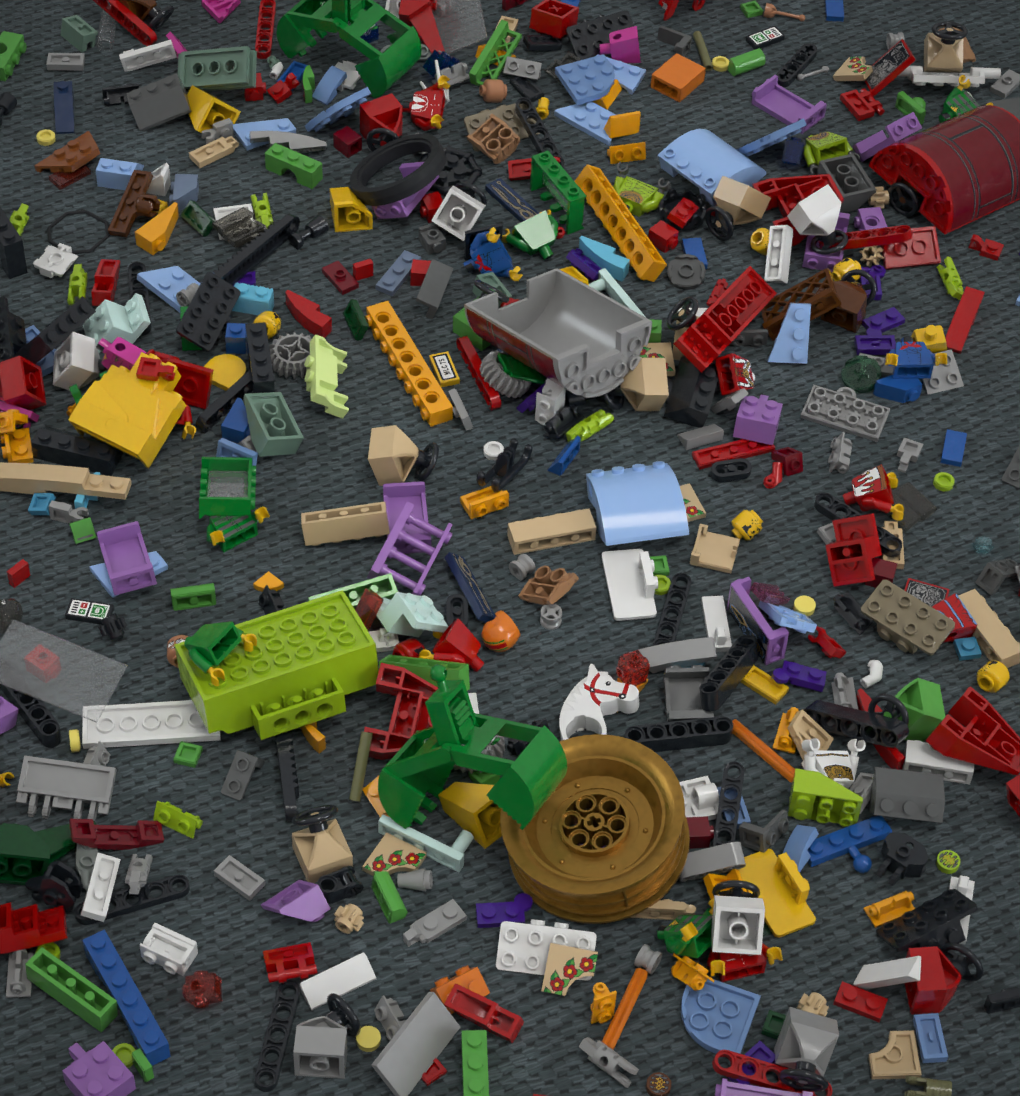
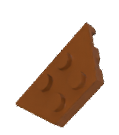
[34,131,100,173]

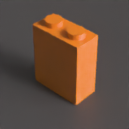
[651,53,706,102]

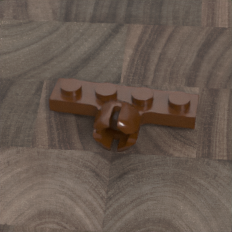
[108,170,160,237]

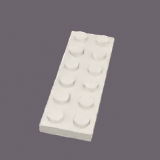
[82,700,221,749]

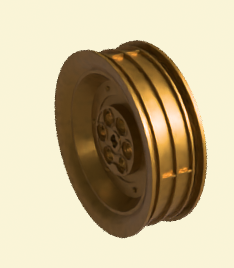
[500,734,690,924]

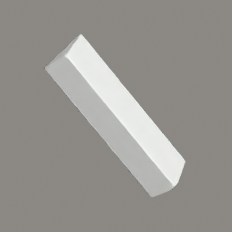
[764,225,793,284]
[300,953,376,1011]
[854,956,921,989]

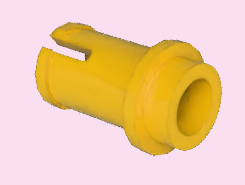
[536,97,550,120]

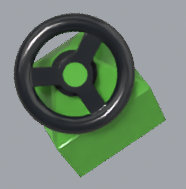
[453,280,509,351]
[868,678,945,742]

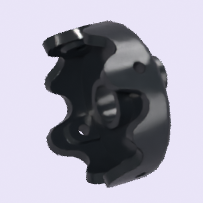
[659,188,707,231]

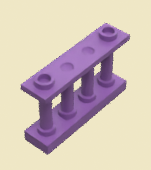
[367,501,453,596]

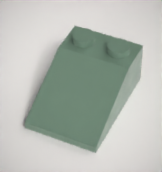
[244,392,304,457]

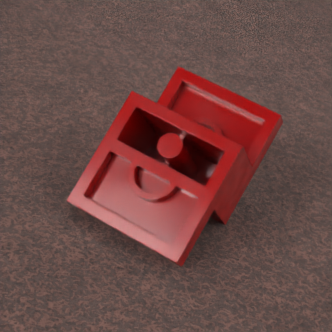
[825,513,882,587]

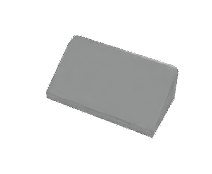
[677,424,724,450]

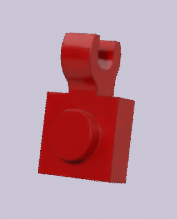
[266,73,300,104]
[968,234,1004,261]
[136,357,176,381]
[808,626,847,658]

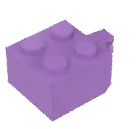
[733,395,783,445]
[62,1041,136,1096]

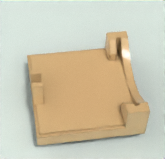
[690,524,740,574]

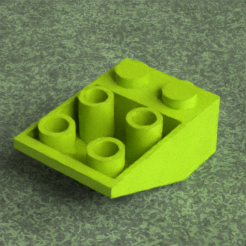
[788,768,863,827]

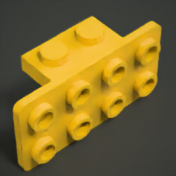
[738,849,816,938]

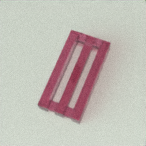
[750,582,790,605]

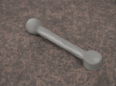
[797,66,829,81]

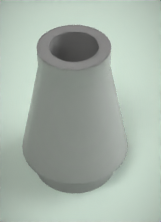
[397,868,433,892]

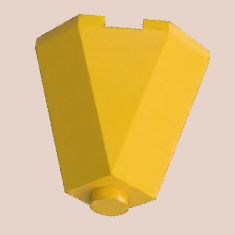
[187,85,241,133]
[330,187,373,232]
[438,782,502,849]

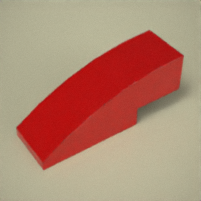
[91,259,120,306]
[285,290,332,338]
[444,983,524,1044]

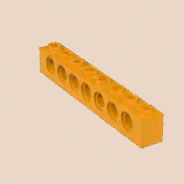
[574,164,667,282]
[365,301,453,427]

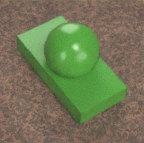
[895,91,926,125]

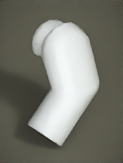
[860,660,883,689]

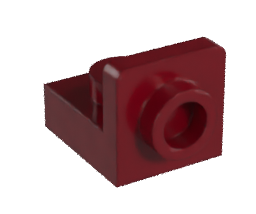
[771,447,803,476]

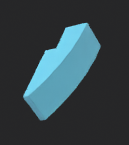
[579,236,630,282]

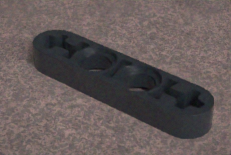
[776,43,817,87]

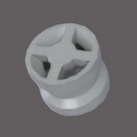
[886,32,905,51]
[509,554,536,581]
[540,603,562,630]
[634,944,663,974]

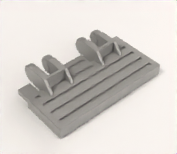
[16,756,117,821]

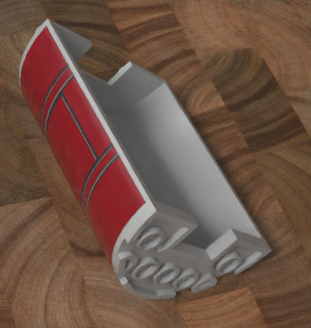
[464,268,652,398]

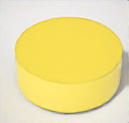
[712,56,730,72]
[36,129,56,146]
[793,596,816,617]
[69,729,81,753]
[356,1026,381,1052]

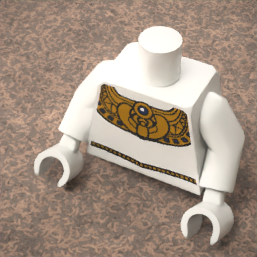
[801,738,866,789]

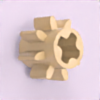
[868,186,889,209]
[860,246,884,267]
[334,904,364,934]
[797,992,829,1017]

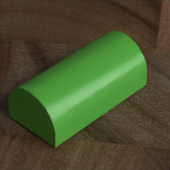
[728,48,766,76]
[170,583,216,611]
[371,871,408,923]

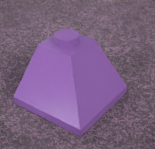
[261,880,330,922]

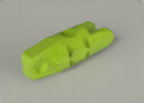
[250,193,273,233]
[9,203,30,236]
[937,257,964,300]
[67,264,87,305]
[566,409,614,443]

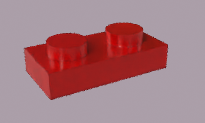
[667,198,700,229]
[833,981,888,1023]

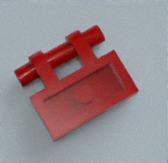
[840,88,885,121]
[263,942,317,983]

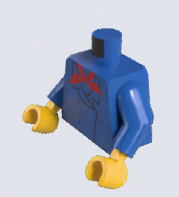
[464,227,523,281]
[884,336,947,379]

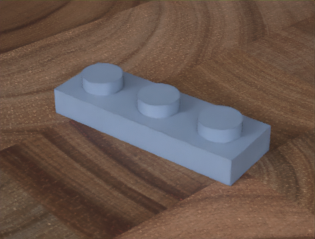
[376,250,421,296]

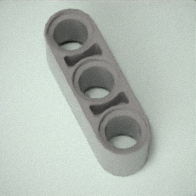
[679,842,746,882]

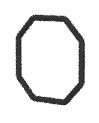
[47,210,110,254]

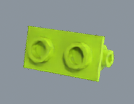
[153,801,203,839]

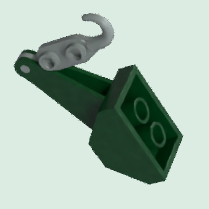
[0,821,98,891]

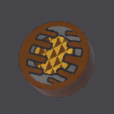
[646,1072,671,1096]

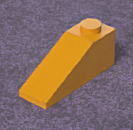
[135,202,179,255]

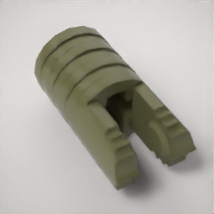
[905,1076,952,1096]

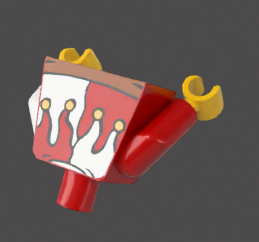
[843,464,904,521]

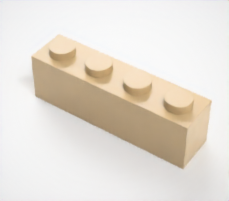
[301,502,390,546]
[507,509,596,555]
[958,589,1020,668]

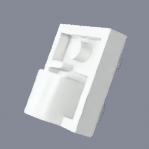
[679,776,723,821]

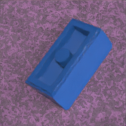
[548,436,581,476]

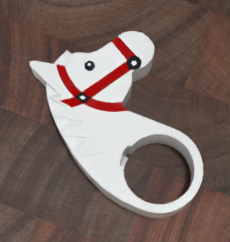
[559,664,639,741]

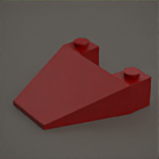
[752,174,844,246]
[364,663,438,760]
[925,686,1020,775]

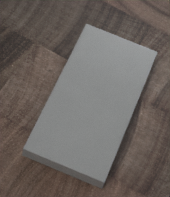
[800,385,890,442]
[371,992,460,1096]

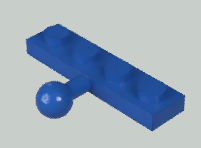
[808,815,892,873]

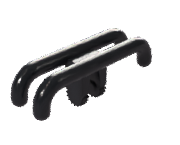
[476,438,533,492]

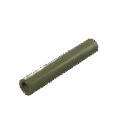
[693,31,713,71]
[349,731,373,802]

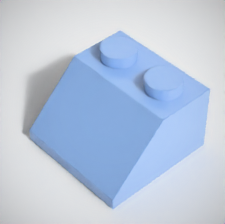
[96,158,144,190]

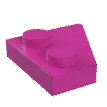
[201,0,241,23]

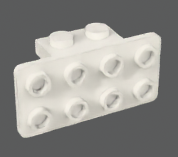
[601,549,658,621]
[496,919,596,981]

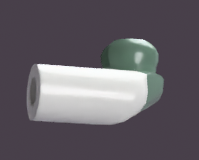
[267,55,283,79]

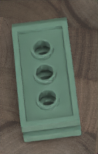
[178,46,257,93]

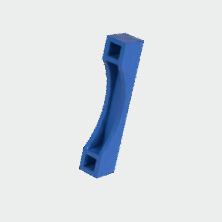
[82,929,171,1066]

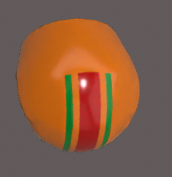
[481,610,520,652]

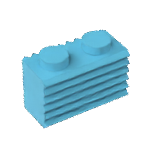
[232,282,274,315]

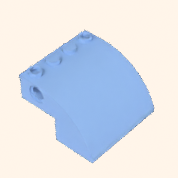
[658,129,766,206]
[586,461,689,546]

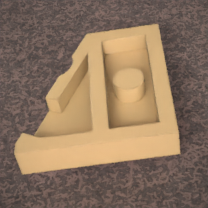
[788,710,833,760]

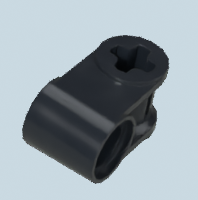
[317,866,364,905]

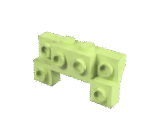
[305,334,349,418]

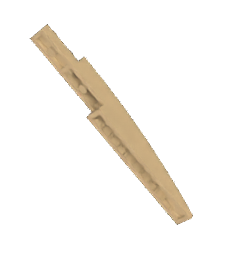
[0,462,132,500]

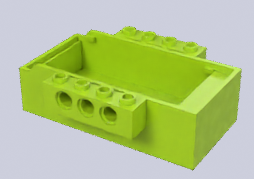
[174,590,379,740]

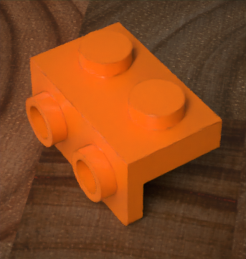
[430,965,490,1014]

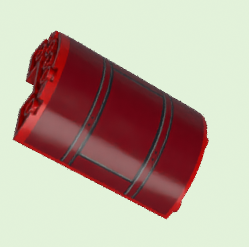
[869,105,1020,235]

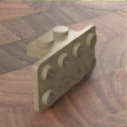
[464,103,540,152]
[861,580,955,655]

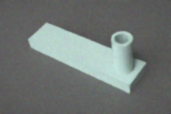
[589,268,645,317]
[378,814,474,872]

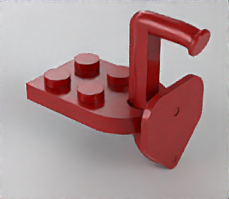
[146,349,214,409]

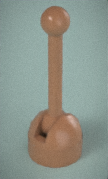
[763,3,805,21]

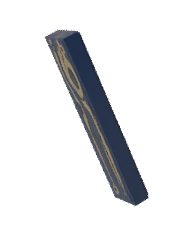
[485,178,539,222]
[445,552,496,622]

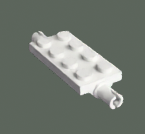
[898,65,1001,87]

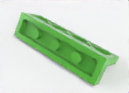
[469,20,522,86]

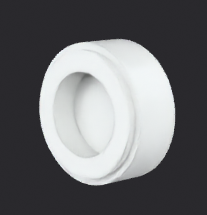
[483,441,504,460]

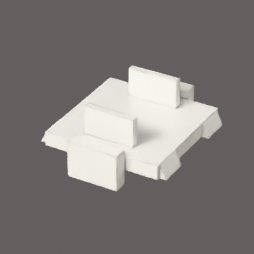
[335,61,361,91]
[33,243,78,278]

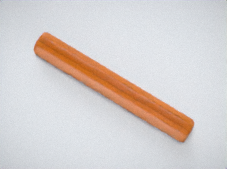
[732,719,795,783]
[602,968,648,1050]

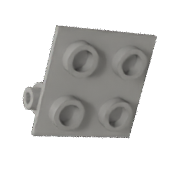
[922,349,964,395]

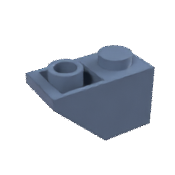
[169,174,199,212]

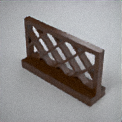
[761,268,842,341]

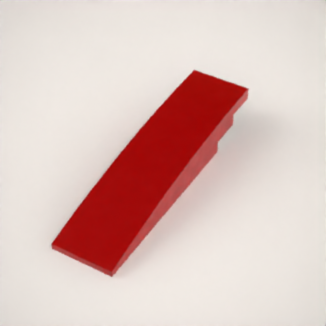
[673,266,777,373]
[0,902,67,954]

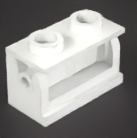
[535,378,566,425]
[140,923,198,976]

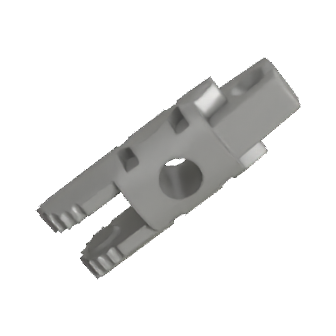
[125,854,153,894]
[579,1037,639,1088]

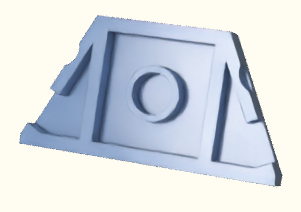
[554,101,616,146]
[137,266,200,313]
[758,598,817,634]

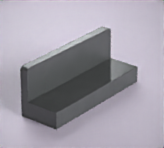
[416,259,454,319]

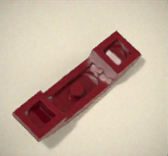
[69,819,164,850]

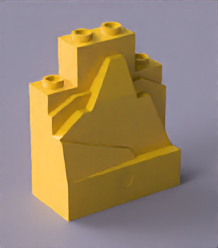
[68,352,186,469]

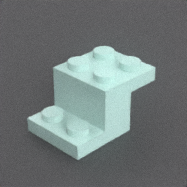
[83,293,151,353]
[368,592,449,637]

